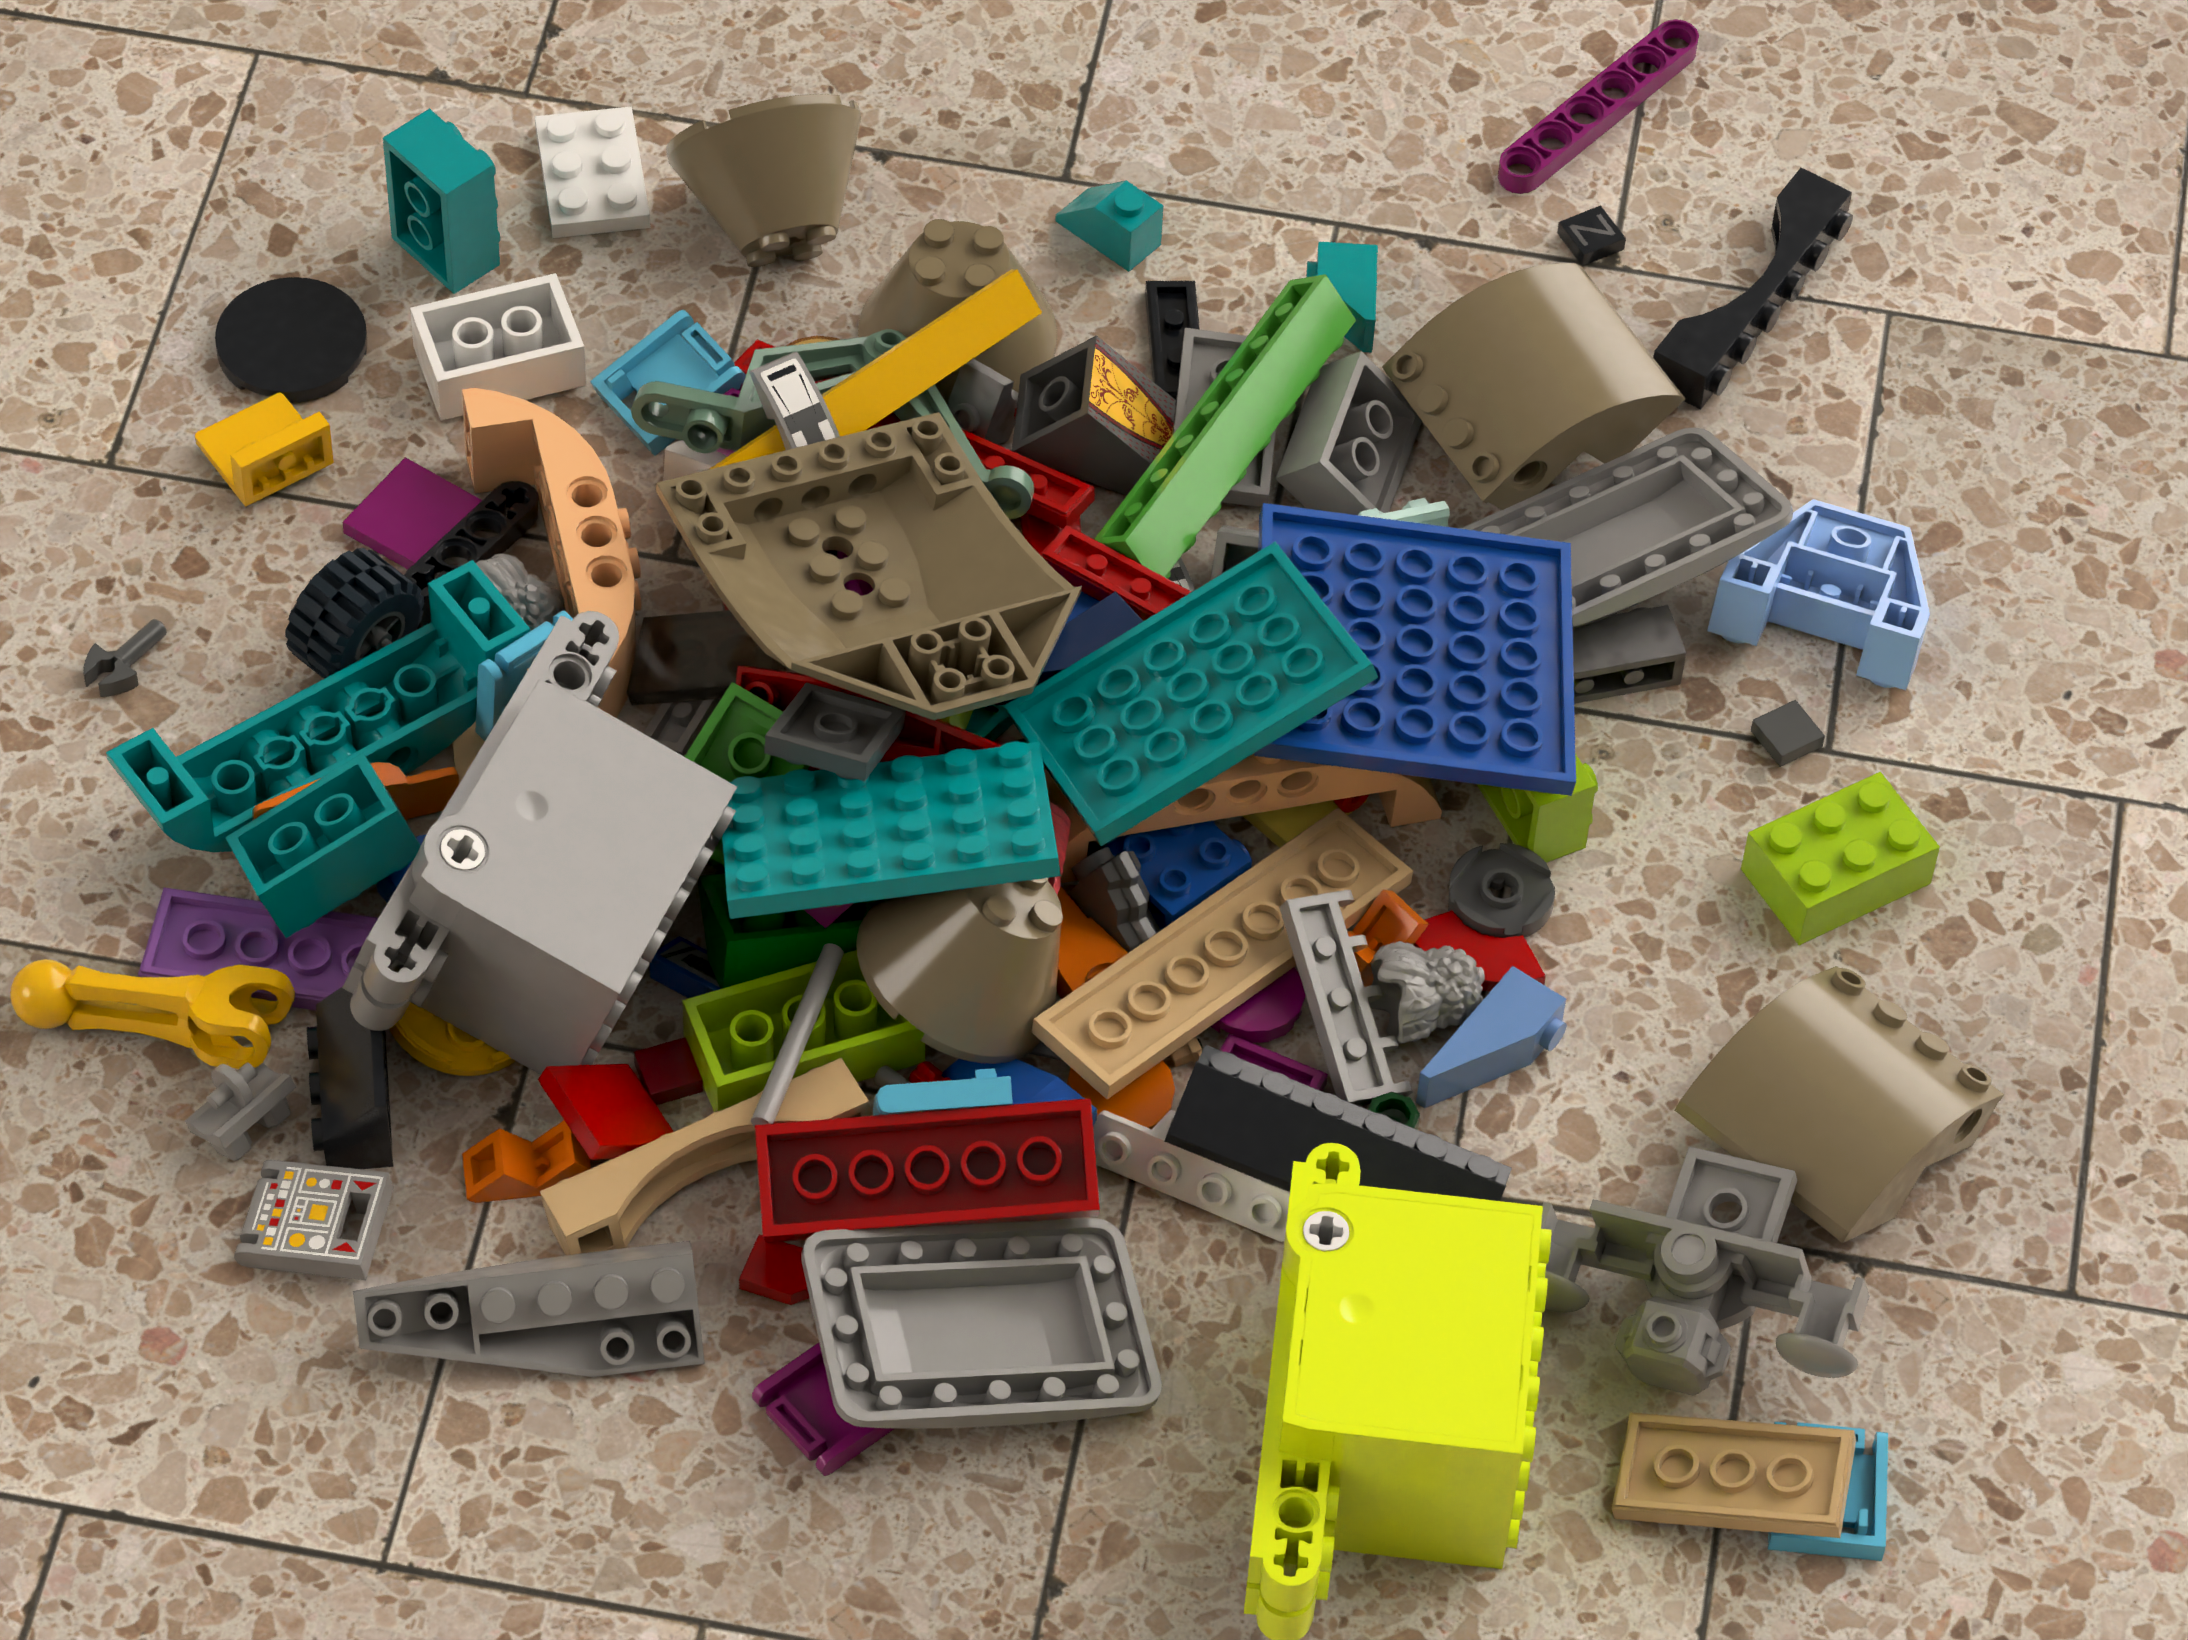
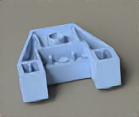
[1707,499,1930,690]

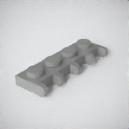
[1279,890,1413,1106]

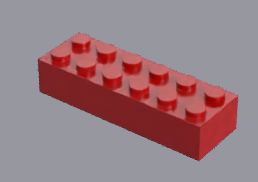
[755,1098,1100,1243]

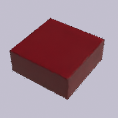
[634,1037,703,1105]

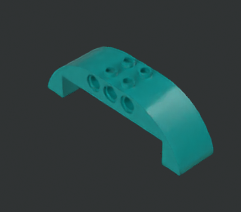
[106,560,530,852]

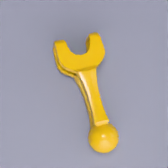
[10,959,295,1069]

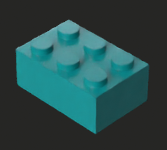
[383,108,501,294]
[225,753,421,938]

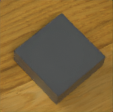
[1751,700,1825,767]

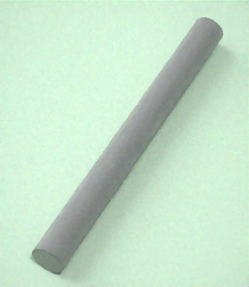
[751,943,844,1127]

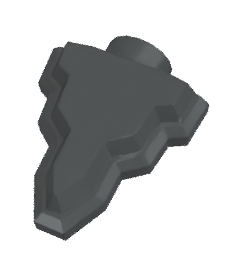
[1068,847,1161,953]

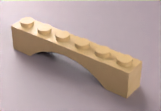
[540,1058,872,1255]

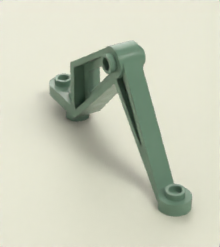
[631,329,1035,519]

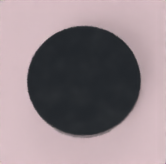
[215,277,367,403]

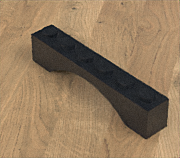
[1653,167,1853,410]

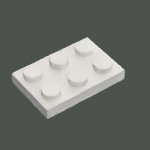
[535,106,650,238]

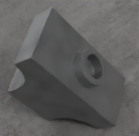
[947,359,1018,445]

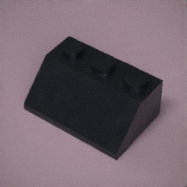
[307,986,393,1169]

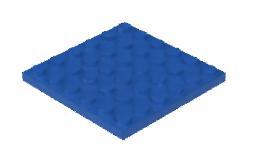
[1254,503,1576,796]

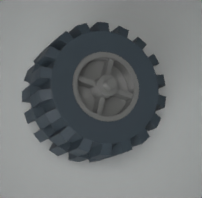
[285,548,424,679]

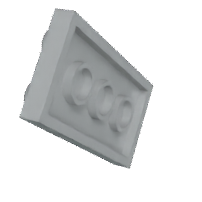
[1173,328,1276,507]

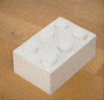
[410,273,586,421]

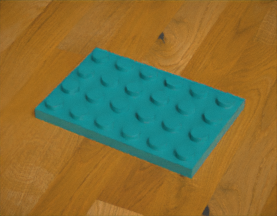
[1004,541,1378,846]
[722,741,1061,919]

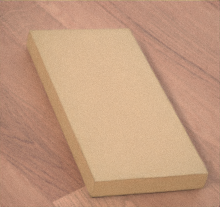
[1612,1412,1856,1538]

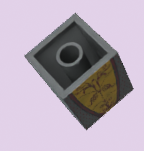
[1012,336,1176,496]

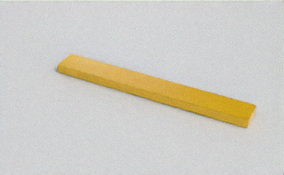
[708,269,1042,470]

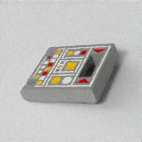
[234,1160,394,1281]

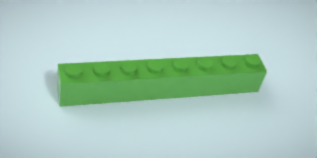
[1094,274,1356,579]

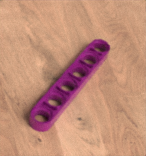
[1497,19,1699,194]

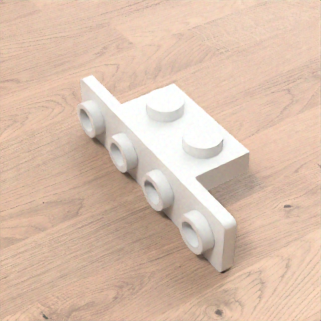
[1093,1110,1290,1242]

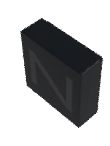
[1557,205,1626,266]

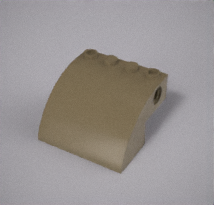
[1382,263,1685,510]
[1675,966,2004,1243]

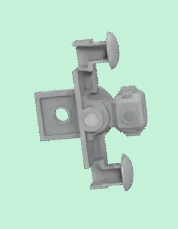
[1541,1146,1870,1396]

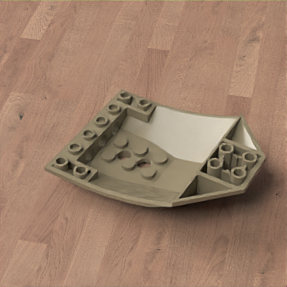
[655,412,1082,720]

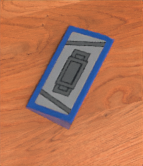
[650,936,720,998]

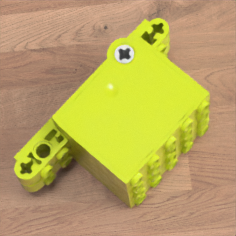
[1244,1143,1552,1640]

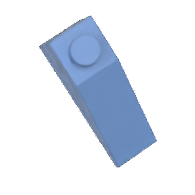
[1416,966,1567,1108]

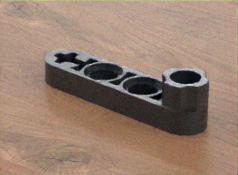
[404,481,538,629]

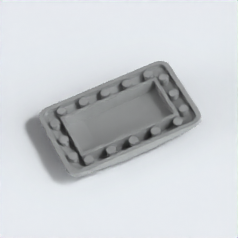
[1460,427,1793,628]
[801,1218,1162,1429]

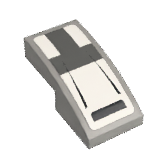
[749,352,840,450]

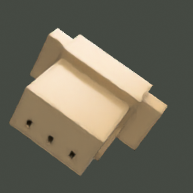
[1170,1037,1204,1067]

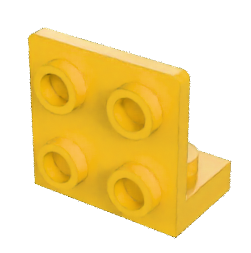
[195,393,334,507]

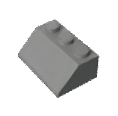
[1275,351,1422,515]

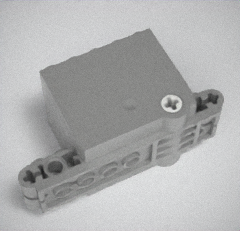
[342,611,737,1075]

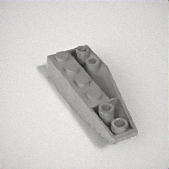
[353,1241,705,1377]

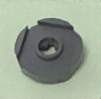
[1448,843,1555,938]

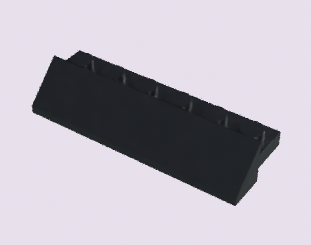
[1164,1045,1512,1201]

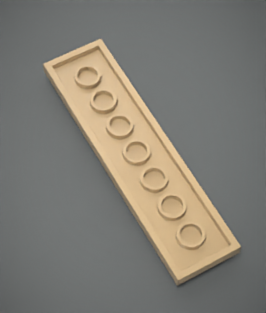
[1031,808,1413,1099]

